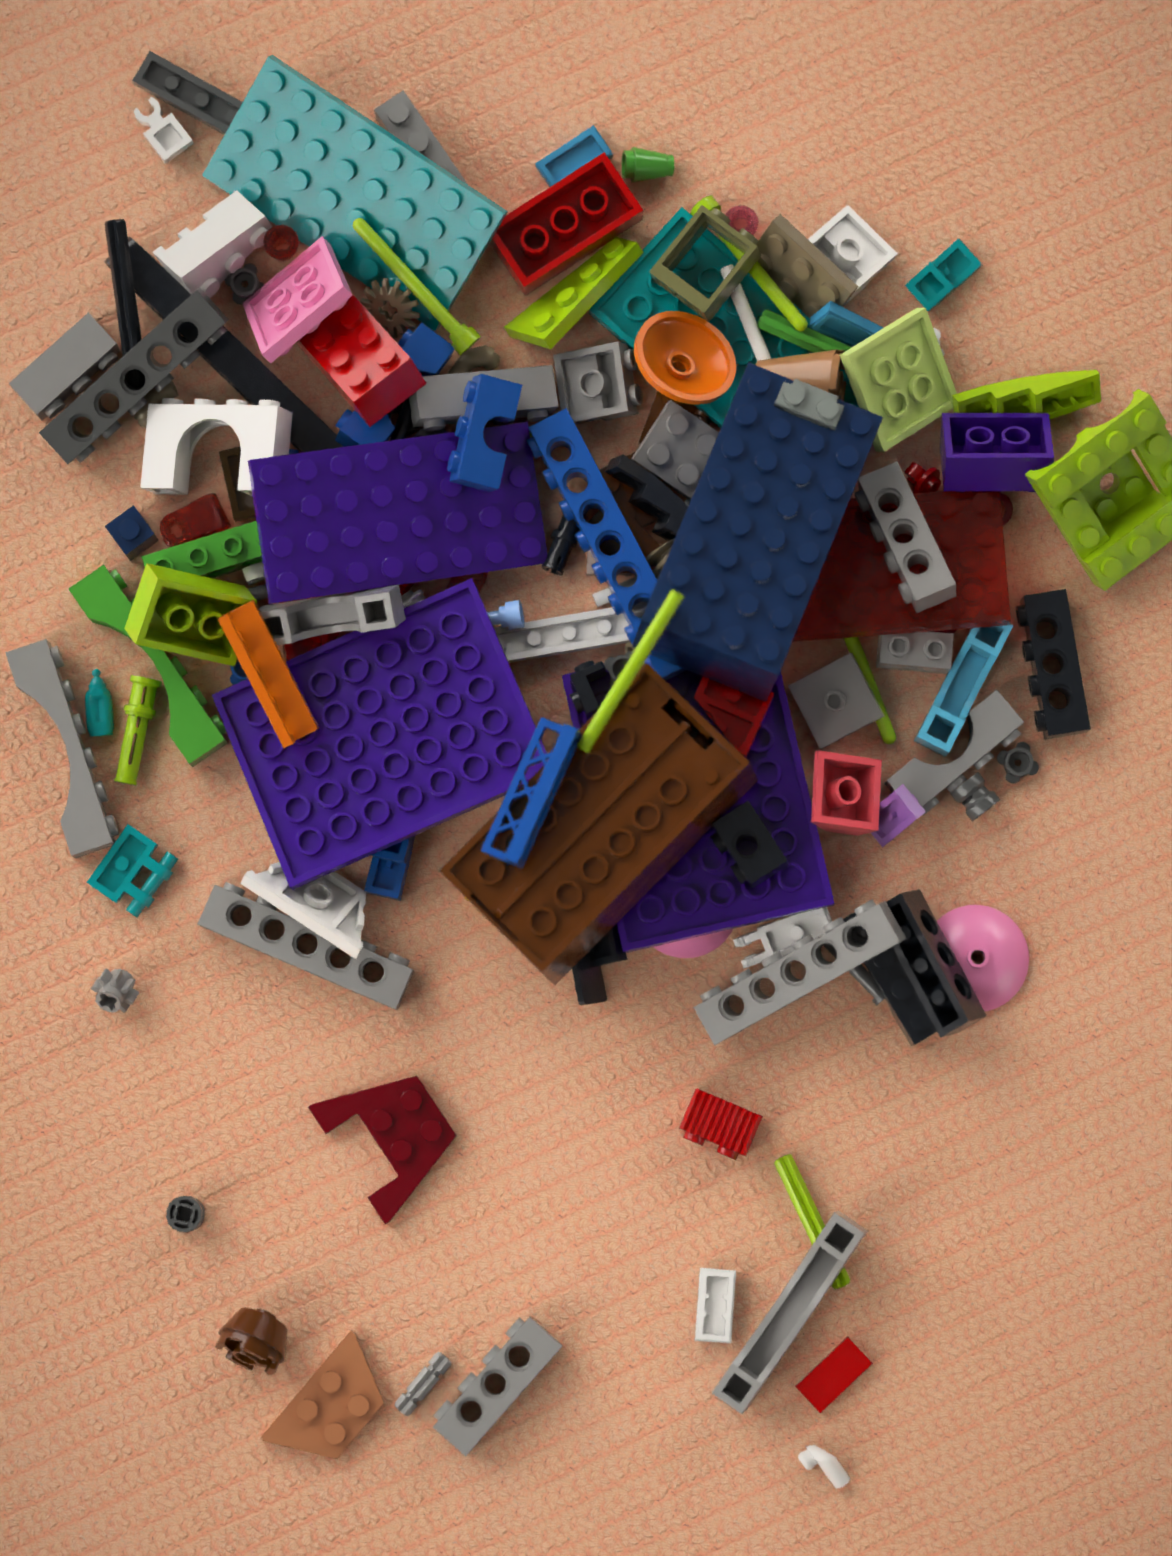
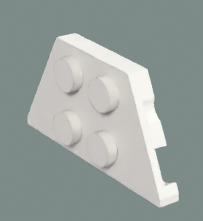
[241,862,366,959]

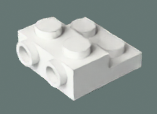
[808,205,898,306]

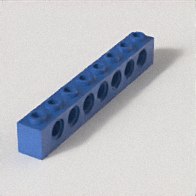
[526,408,687,681]

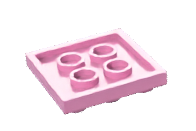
[243,236,352,363]

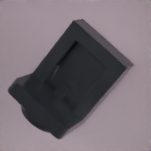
[569,661,606,720]

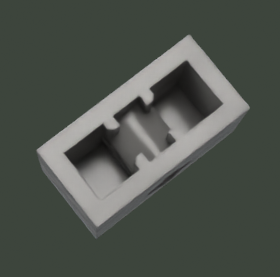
[876,627,954,674]

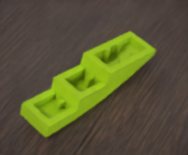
[952,370,1101,419]

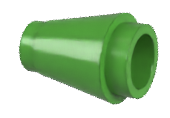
[621,147,674,182]

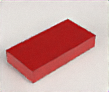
[795,1336,873,1413]

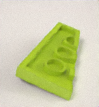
[504,237,644,350]

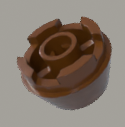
[216,1308,288,1375]

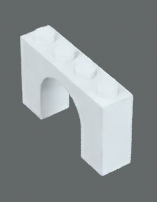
[140,398,293,497]

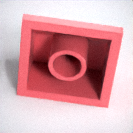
[811,750,882,836]

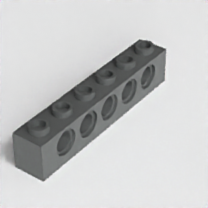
[39,287,228,464]

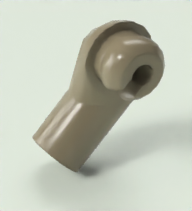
[447,345,500,374]

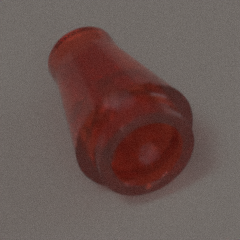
[263,225,299,262]

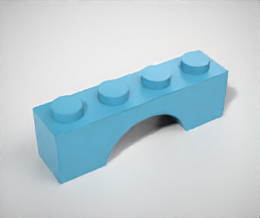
[914,609,1013,757]

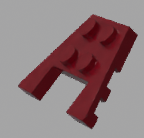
[308,1076,457,1224]

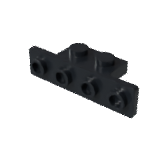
[572,924,627,1005]

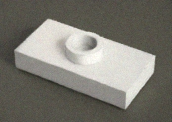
[695,1268,736,1343]

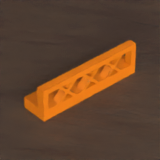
[218,599,319,748]

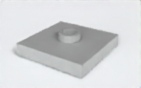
[788,653,885,749]

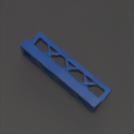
[481,717,582,869]

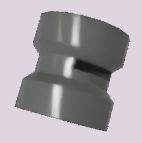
[950,772,1000,822]
[166,1196,205,1232]

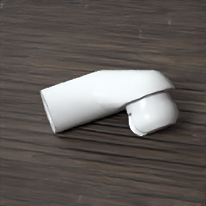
[798,1445,850,1489]

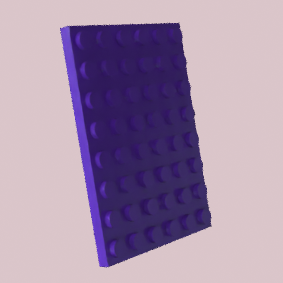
[212,578,548,890]
[562,669,835,953]

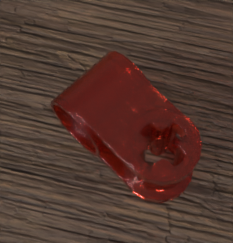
[160,493,231,548]

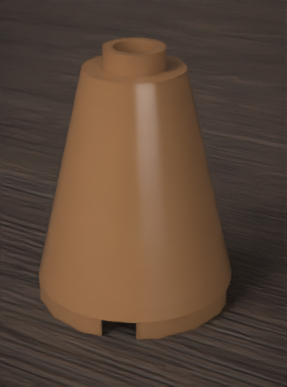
[756,349,846,401]

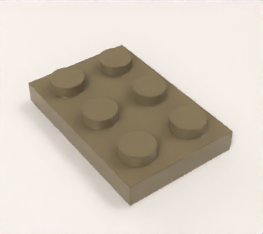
[756,214,858,318]

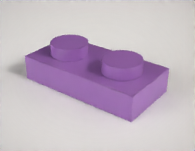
[871,784,926,847]

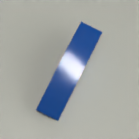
[364,836,415,901]

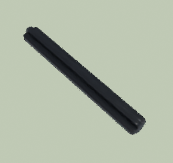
[104,219,146,388]

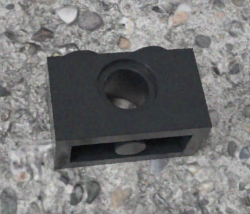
[710,801,788,889]

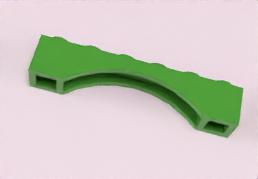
[69,565,227,767]

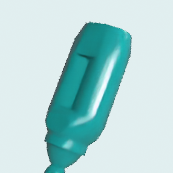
[84,669,114,737]

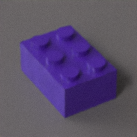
[940,413,1054,492]

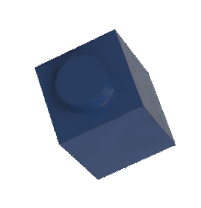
[105,505,159,561]

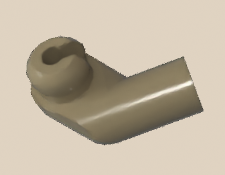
[134,381,178,428]

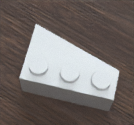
[153,190,274,298]

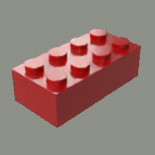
[490,152,643,296]
[297,294,427,427]

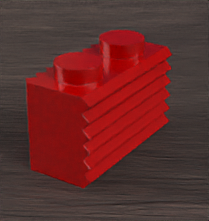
[679,1088,763,1160]

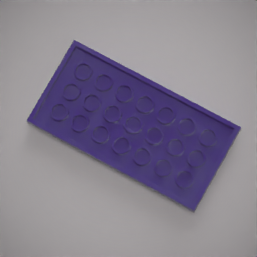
[247,422,547,604]

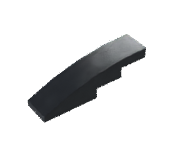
[605,454,688,541]

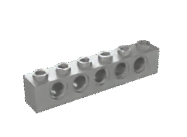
[198,882,414,1010]
[694,899,907,1045]

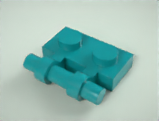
[86,824,178,918]

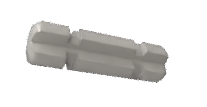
[395,1352,452,1416]

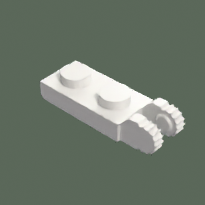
[733,907,832,968]

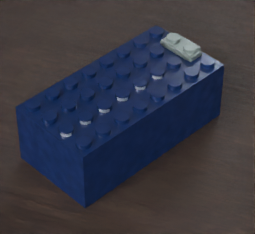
[632,362,883,702]

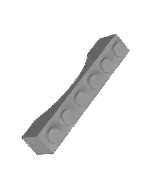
[5,639,119,858]
[712,1210,868,1414]

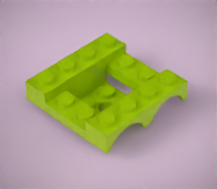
[1025,389,1172,591]

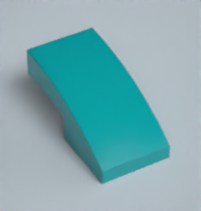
[905,238,983,312]

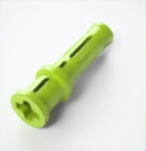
[114,675,162,786]

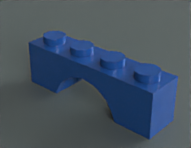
[335,323,455,447]

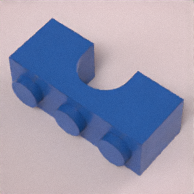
[447,374,522,492]

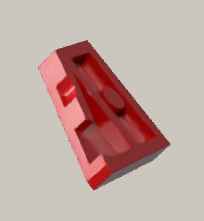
[694,677,774,758]

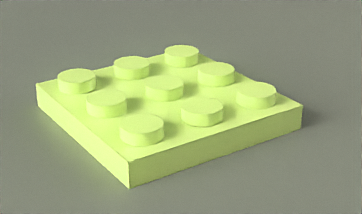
[840,308,957,452]

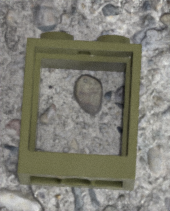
[649,205,762,322]

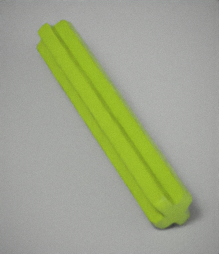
[774,1154,850,1289]

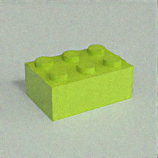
[124,563,257,666]

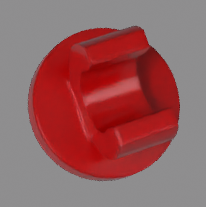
[904,461,941,499]

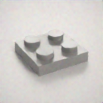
[631,400,719,499]

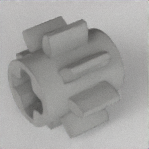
[91,968,139,1013]

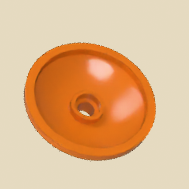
[634,311,736,405]

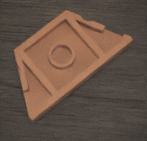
[261,1330,385,1459]

